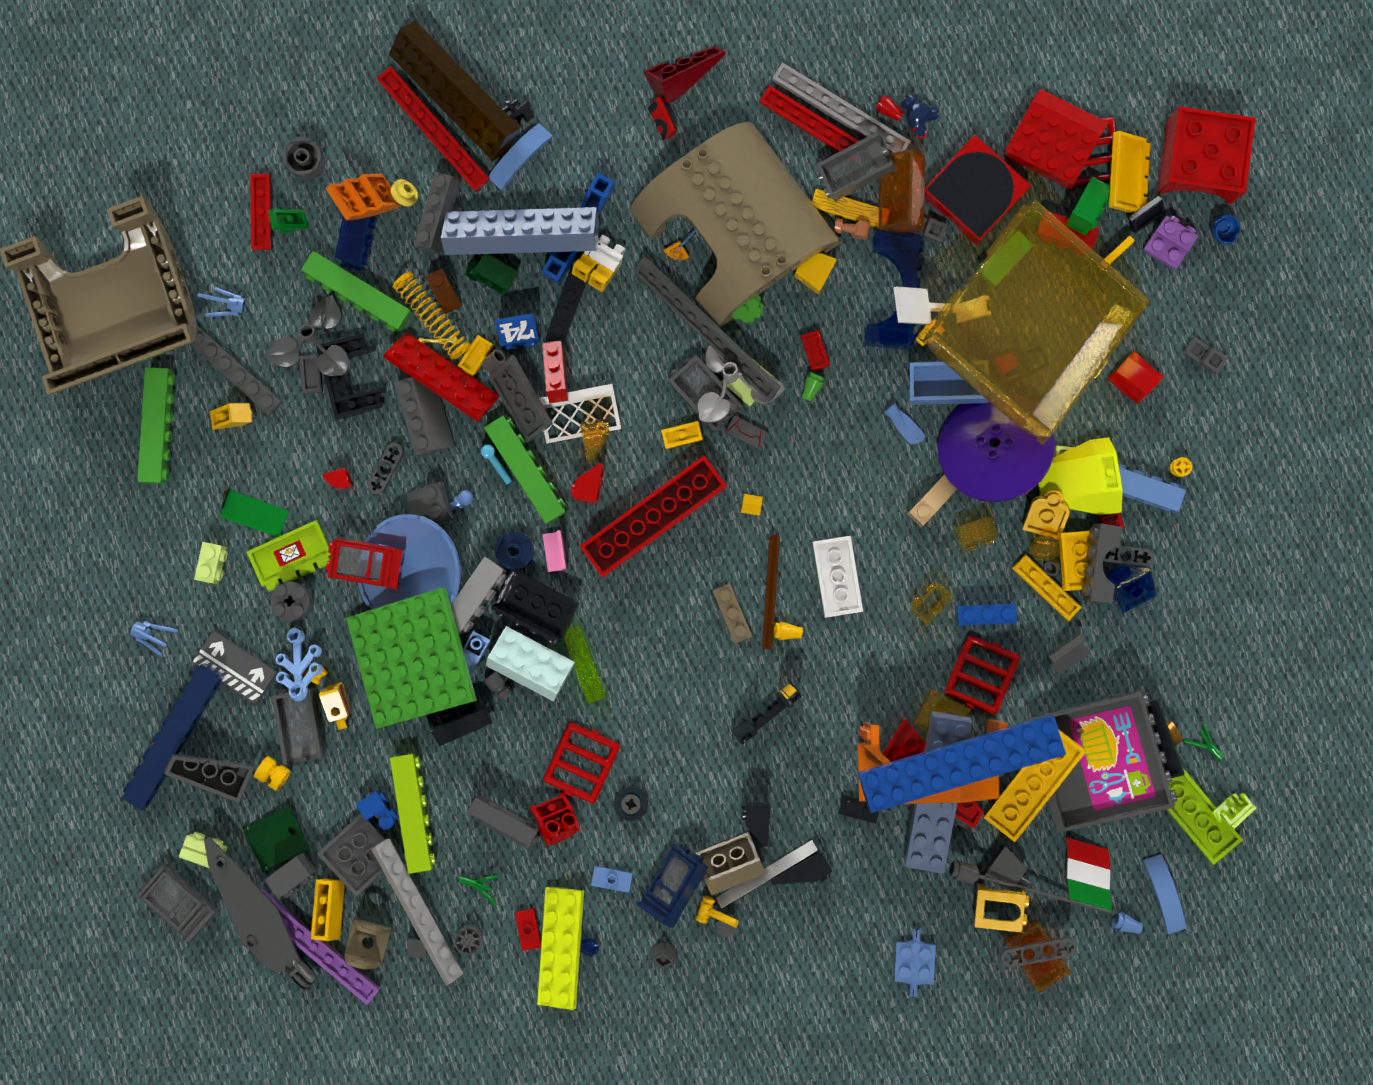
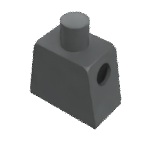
[981,845,1031,891]

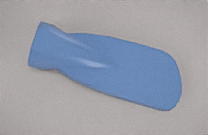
[884,403,925,444]

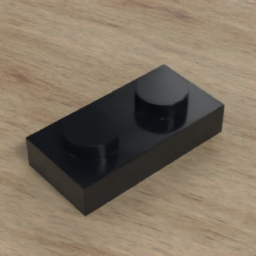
[838,795,879,824]

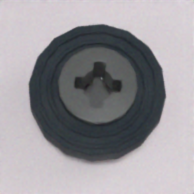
[614,786,648,821]

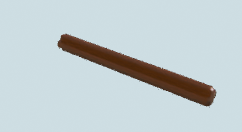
[762,535,780,649]

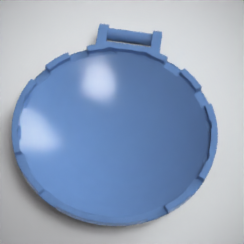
[357,514,461,609]

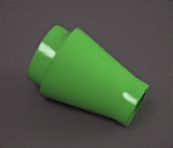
[802,372,824,402]

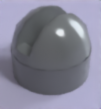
[1043,559,1061,576]

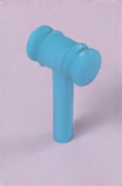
[481,444,513,485]

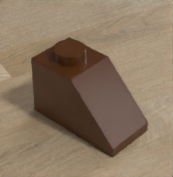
[425,269,462,314]

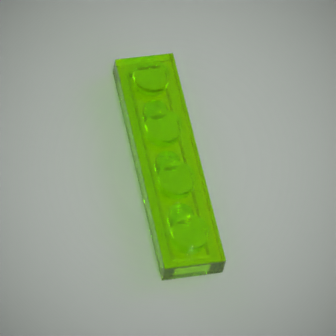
[564,625,606,704]

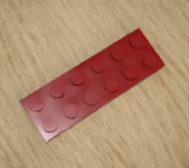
[383,332,500,422]

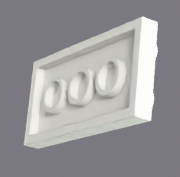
[812,536,863,618]

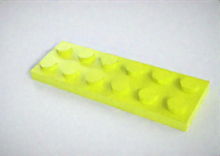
[537,886,584,1010]

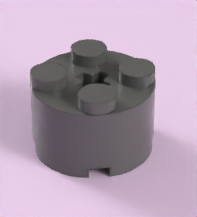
[283,137,325,181]
[270,582,314,621]

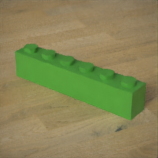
[301,251,413,332]
[137,367,176,484]
[484,415,567,525]

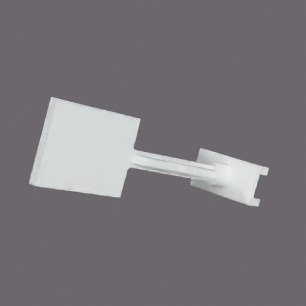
[894,287,991,325]

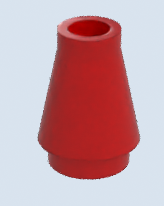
[875,95,904,121]

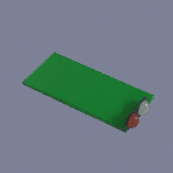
[219,488,289,537]

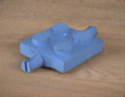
[894,929,936,997]

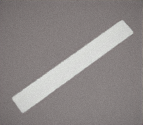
[716,840,818,908]

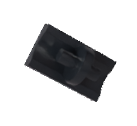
[502,99,534,127]

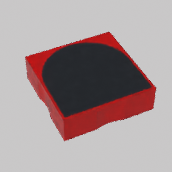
[921,135,1031,246]

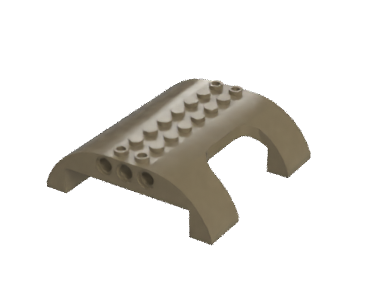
[630,122,841,328]
[0,196,197,395]

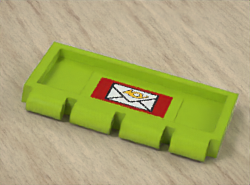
[246,520,331,592]

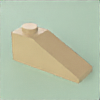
[907,475,957,527]

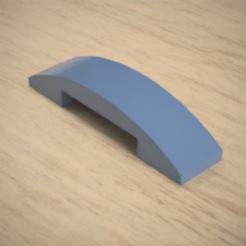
[488,123,553,191]
[1143,854,1186,934]

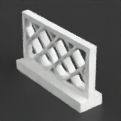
[539,384,621,444]

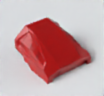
[1107,352,1164,404]
[529,793,580,846]

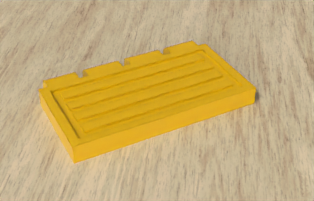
[1109,131,1151,214]

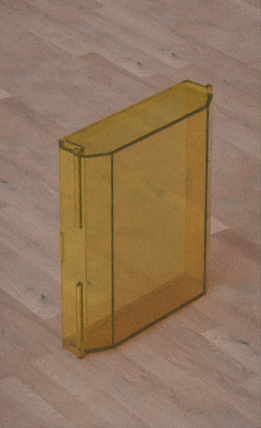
[918,200,1150,445]

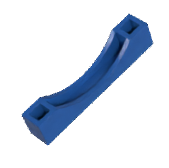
[541,173,615,285]

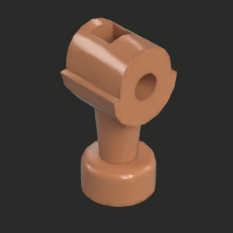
[834,218,870,240]

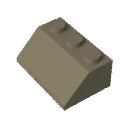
[695,832,765,896]

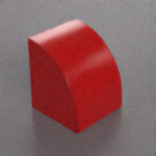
[322,468,353,490]

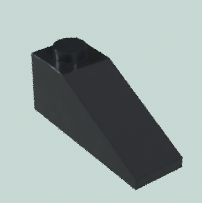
[770,849,832,885]

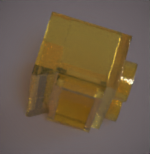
[909,582,955,626]

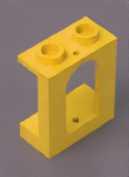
[974,883,1029,932]

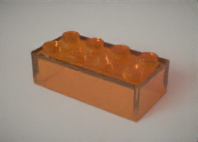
[878,149,925,235]

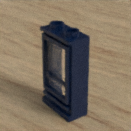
[637,844,709,928]

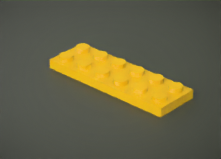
[984,729,1086,842]

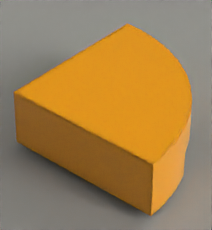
[663,241,689,260]

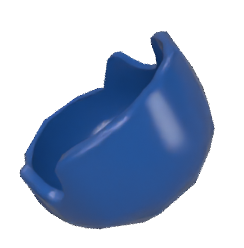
[1211,214,1241,244]

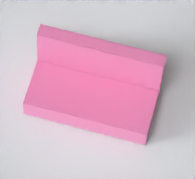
[543,530,567,572]

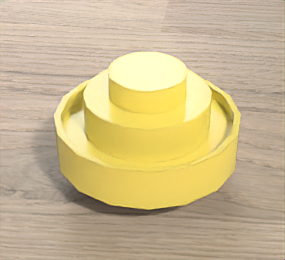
[391,179,418,207]

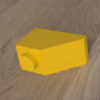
[210,403,252,430]

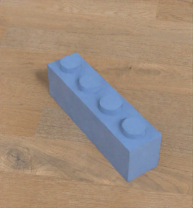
[1118,464,1186,513]

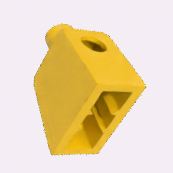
[794,253,837,294]

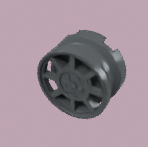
[454,925,483,955]

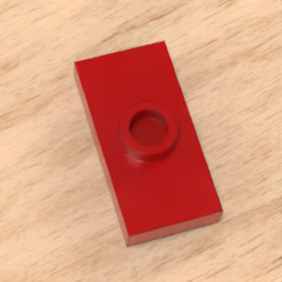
[800,329,830,372]
[515,908,542,951]

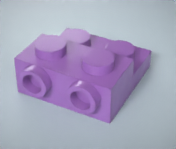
[1143,215,1198,270]

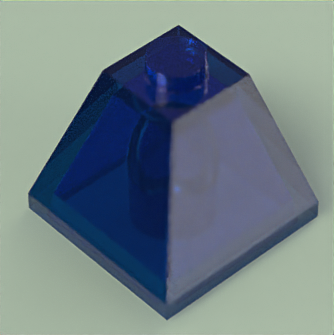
[1105,566,1157,613]

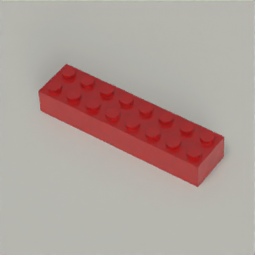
[580,455,727,578]

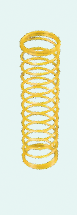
[393,272,471,359]

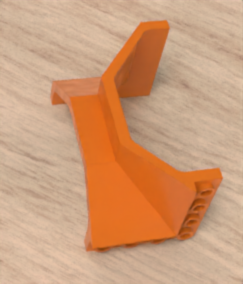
[858,720,1008,804]

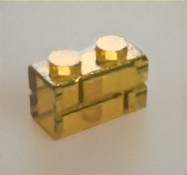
[953,515,999,552]

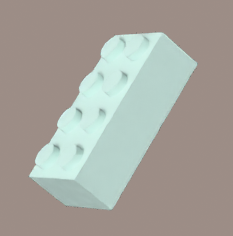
[486,626,574,701]

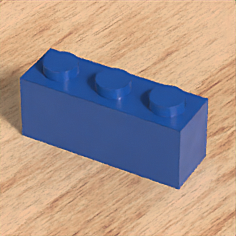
[955,604,1017,626]

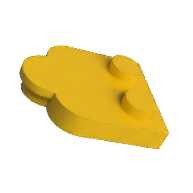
[1022,490,1070,540]

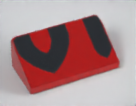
[648,97,676,141]

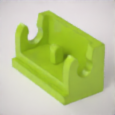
[1209,793,1256,833]

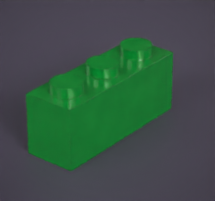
[1065,177,1110,236]

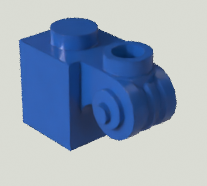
[356,790,399,829]

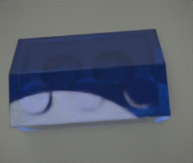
[334,216,377,270]

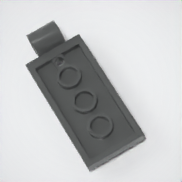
[482,349,553,443]

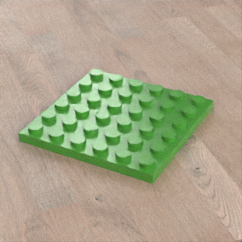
[346,587,477,729]

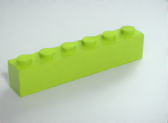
[390,753,436,874]

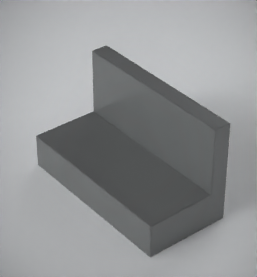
[1046,634,1090,675]

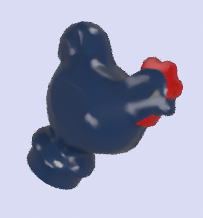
[900,93,939,139]

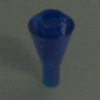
[580,938,599,958]

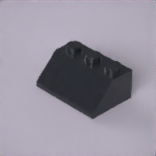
[426,683,493,746]

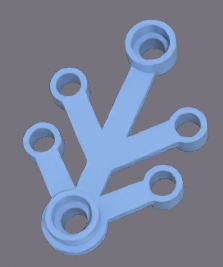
[276,628,323,701]

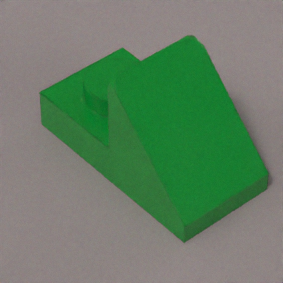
[268,209,308,234]

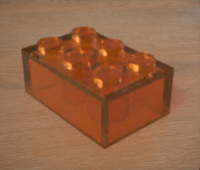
[1003,919,1072,994]

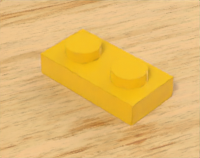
[661,421,703,449]

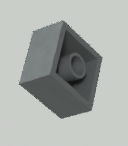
[265,852,318,899]

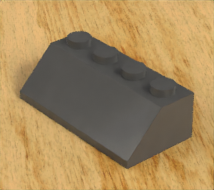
[394,377,455,458]

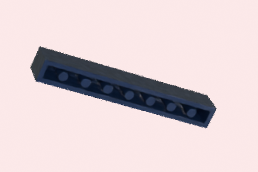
[122,663,225,810]

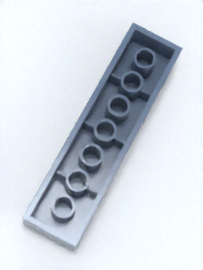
[441,207,599,255]
[904,711,972,874]

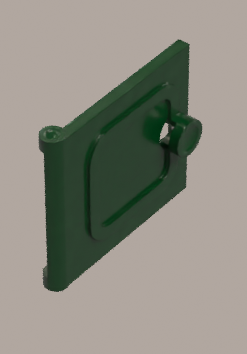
[242,806,310,872]

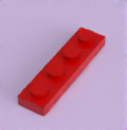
[250,174,272,251]

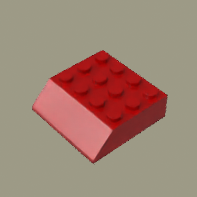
[1004,89,1108,190]

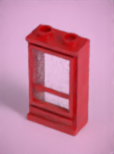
[326,538,405,589]

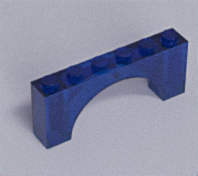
[864,230,924,350]

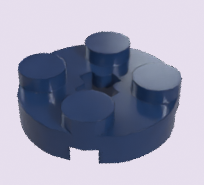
[495,532,534,570]

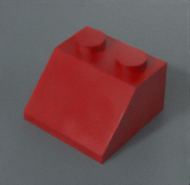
[570,463,605,505]

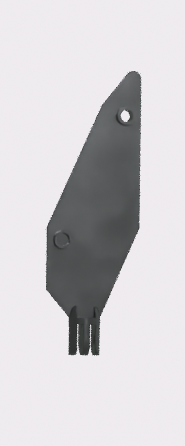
[204,837,318,991]

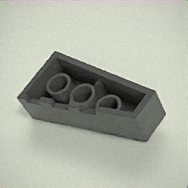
[164,754,255,803]

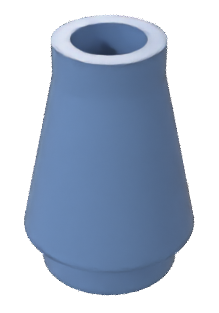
[1112,912,1143,934]

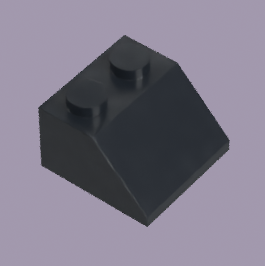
[741,802,771,847]

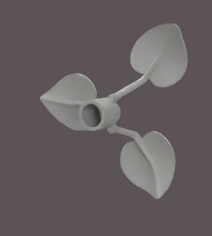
[698,345,784,423]

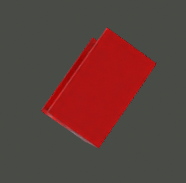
[1157,106,1256,204]

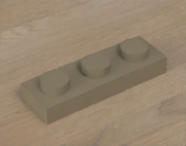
[713,584,752,644]

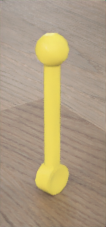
[418,337,457,344]

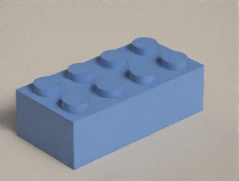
[910,361,988,405]

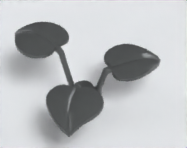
[264,295,349,376]

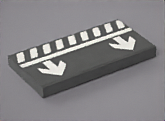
[192,630,278,704]

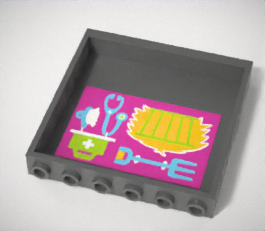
[1026,690,1178,833]

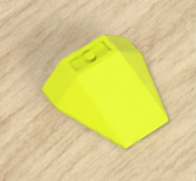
[1038,437,1123,515]

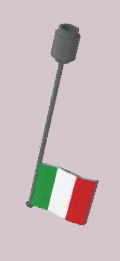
[949,837,1115,916]

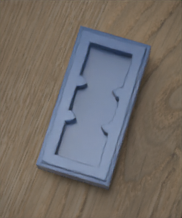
[591,866,633,893]

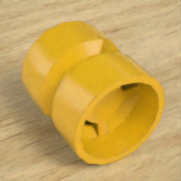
[254,756,291,792]

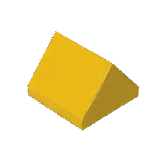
[741,494,763,516]

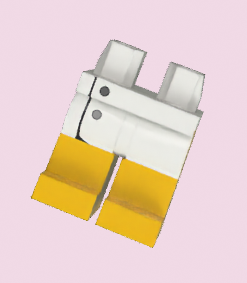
[572,235,625,293]

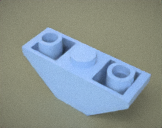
[463,631,490,678]

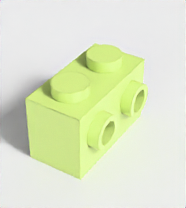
[194,542,228,584]

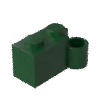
[465,254,518,296]

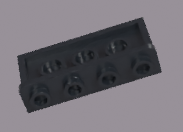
[491,568,580,644]

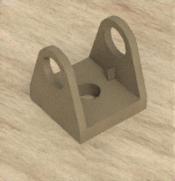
[344,918,392,969]

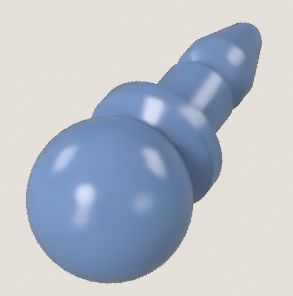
[450,490,473,510]

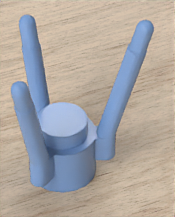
[197,287,246,317]
[130,621,178,656]

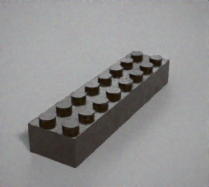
[388,21,521,161]

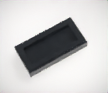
[1128,196,1165,234]

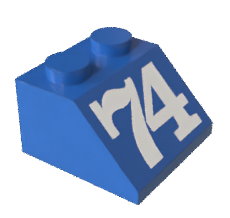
[495,313,540,351]

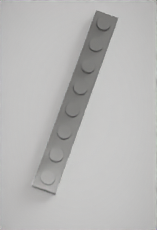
[772,62,911,159]
[371,838,463,985]

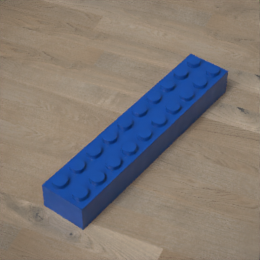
[857,715,1066,813]

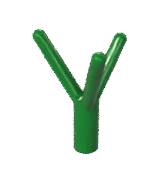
[1183,724,1224,761]
[459,875,498,905]

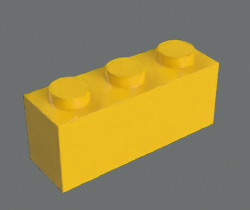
[311,878,345,941]

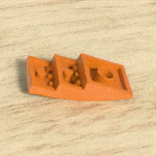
[325,174,401,221]

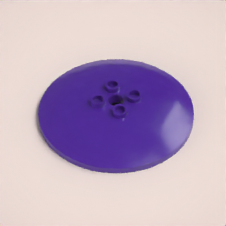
[938,393,1055,502]

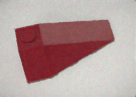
[643,46,726,103]

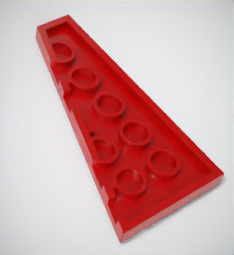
[882,718,984,829]

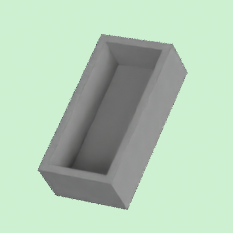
[451,557,507,634]

